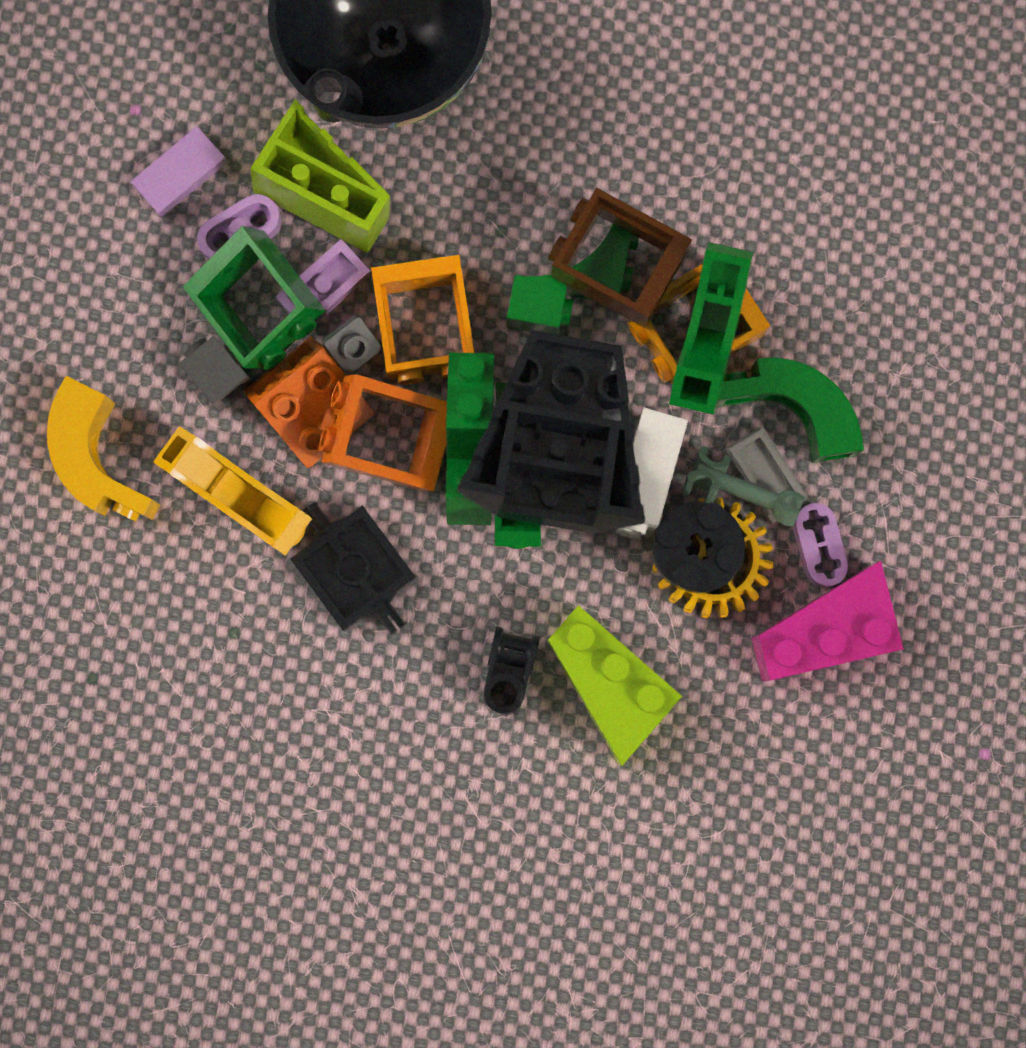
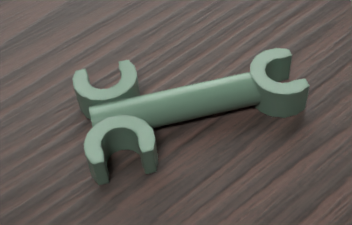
[682,446,805,527]

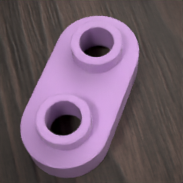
[197,194,281,260]

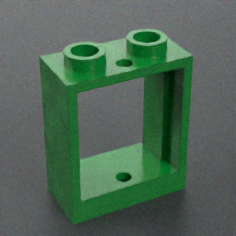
[183,226,326,370]

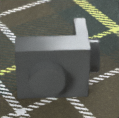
[322,315,383,375]

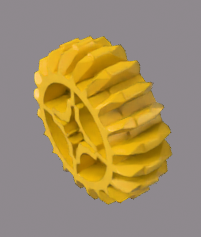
[651,497,773,619]

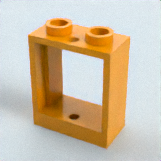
[371,255,474,385]
[627,264,770,386]

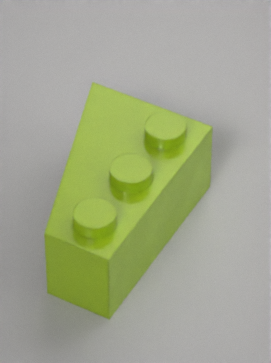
[250,99,390,253]

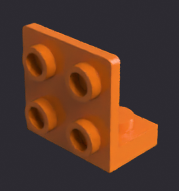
[243,336,374,468]

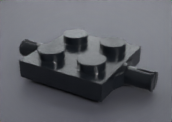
[290,502,417,635]

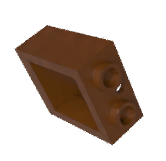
[548,187,692,328]

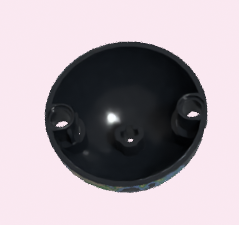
[268,0,492,129]

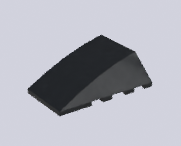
[457,330,645,533]

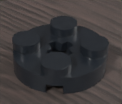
[652,501,745,594]

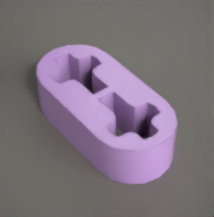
[793,503,848,588]

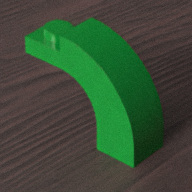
[669,242,754,415]
[716,358,864,463]

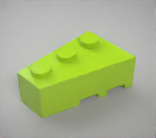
[547,605,683,766]

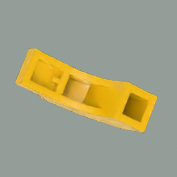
[47,376,160,522]

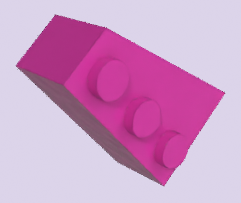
[751,560,904,682]

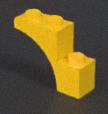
[153,426,312,556]

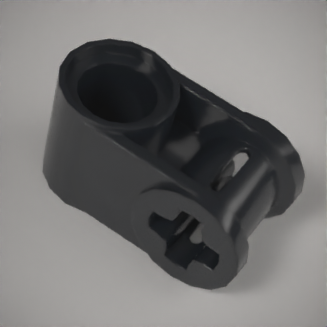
[484,626,541,716]

